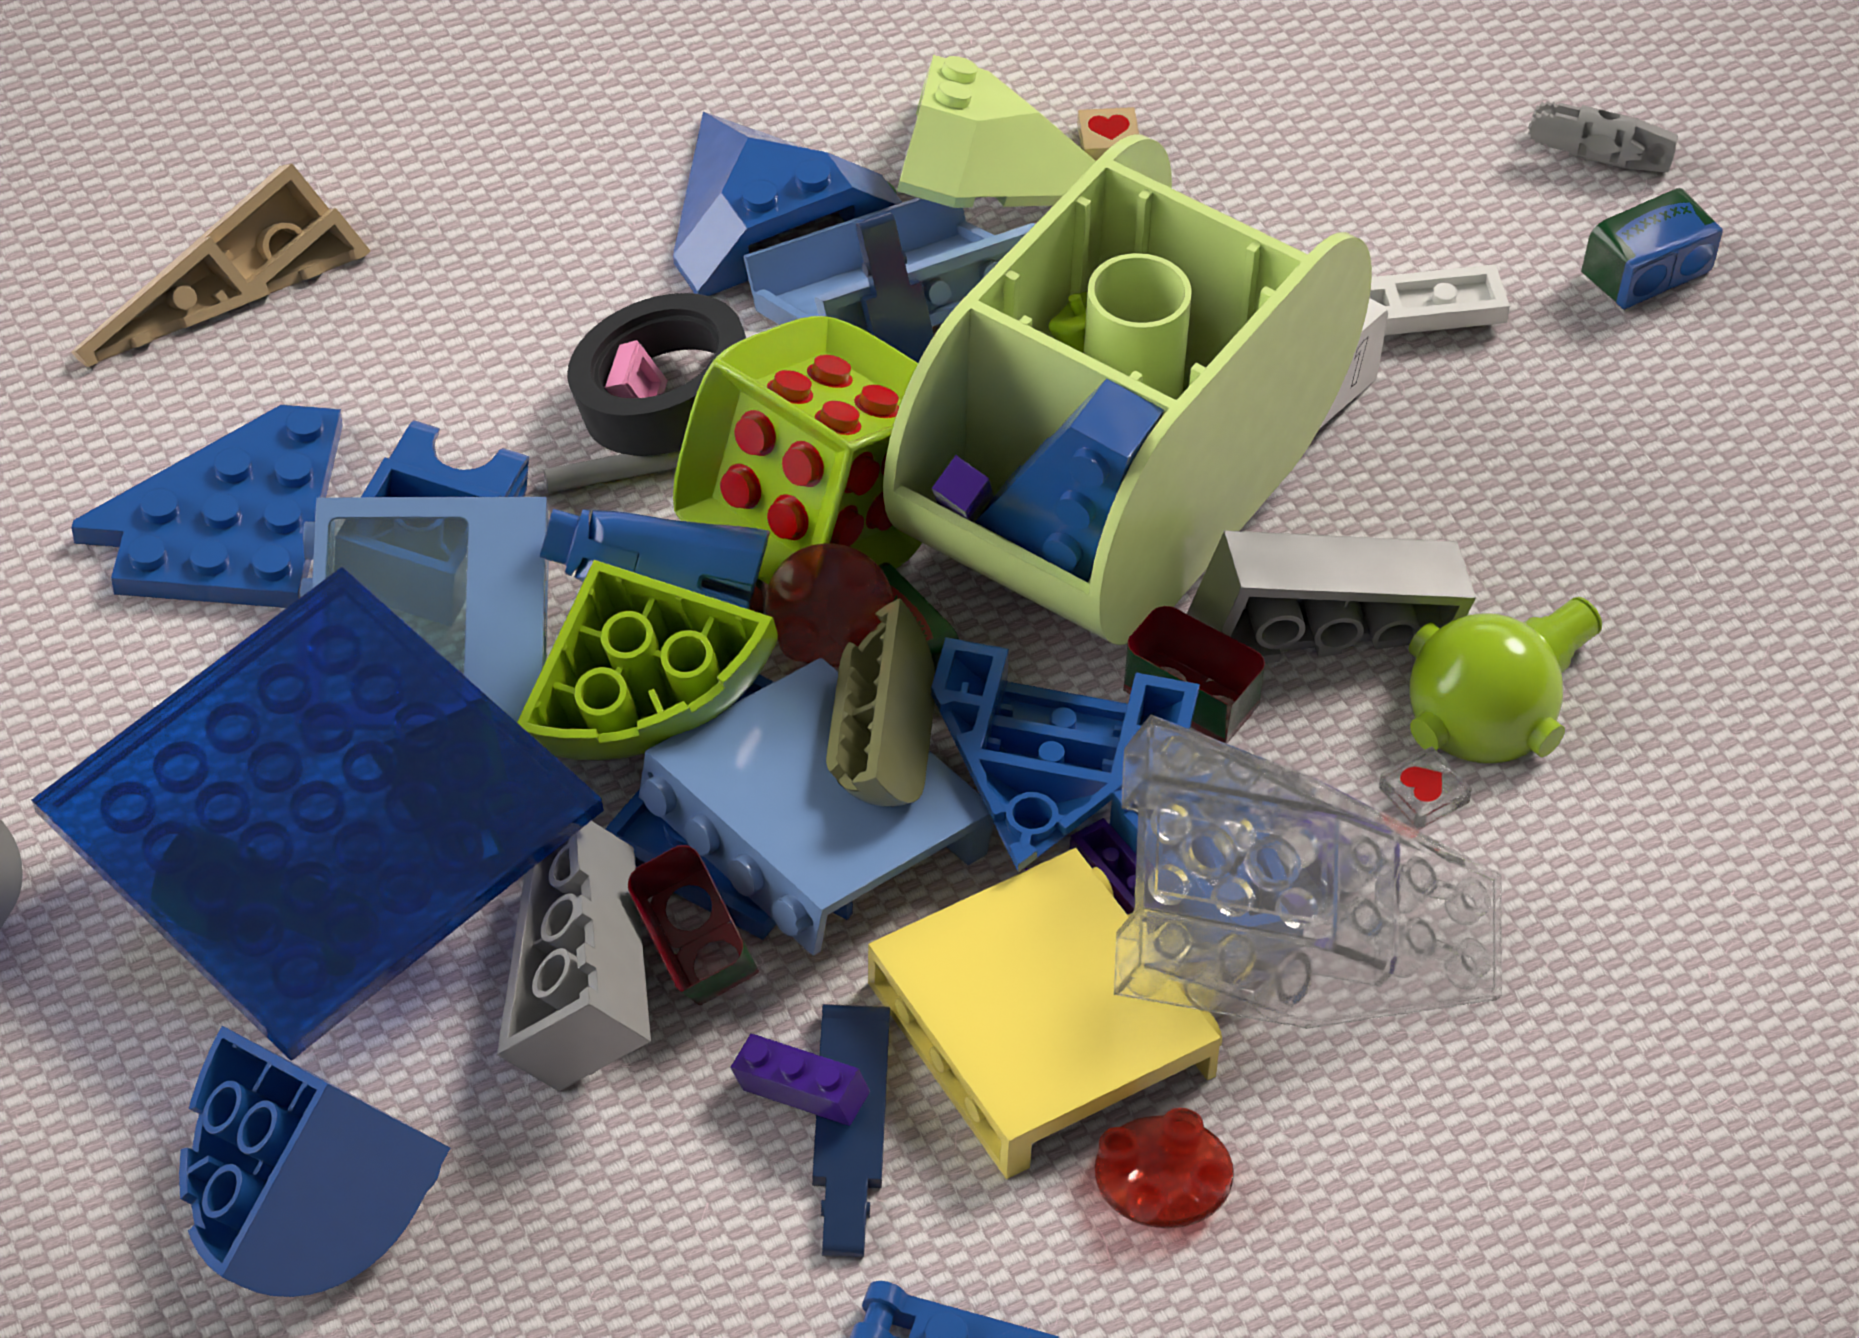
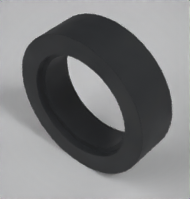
[567,293,746,456]

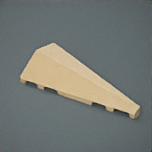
[71,163,371,367]

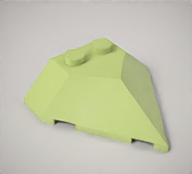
[897,55,1096,208]

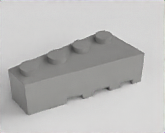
[1187,530,1476,663]
[497,810,651,1091]

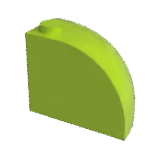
[514,560,778,760]

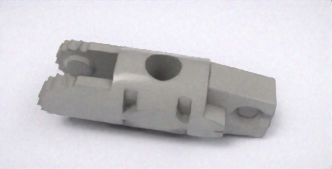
[1528,101,1678,172]

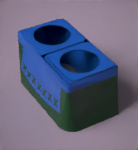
[1581,188,1723,310]

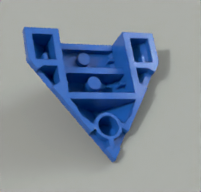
[673,111,903,296]
[931,637,1200,872]

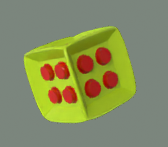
[673,316,922,601]

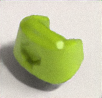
[1048,291,1088,353]

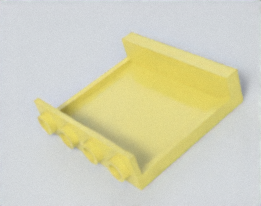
[868,848,1222,1179]

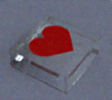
[1379,746,1472,830]

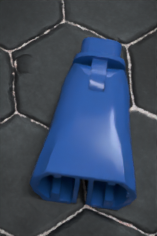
[540,509,770,609]

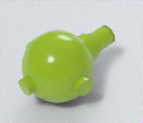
[1408,597,1602,763]

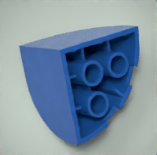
[179,1026,451,1297]

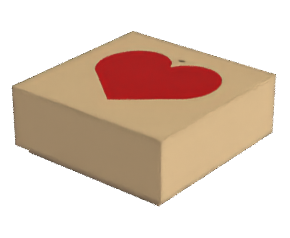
[1077,107,1139,161]

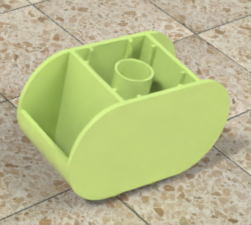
[883,134,1372,645]

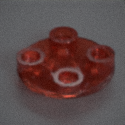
[765,543,894,667]
[1094,1108,1234,1229]

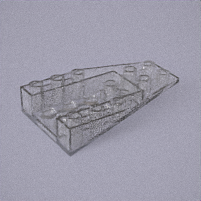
[1114,715,1502,1029]

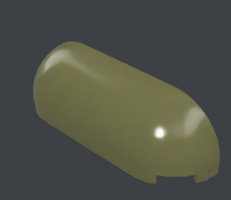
[826,598,936,807]

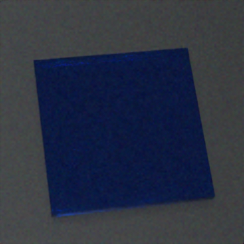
[31,567,604,1061]

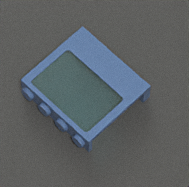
[295,497,549,756]

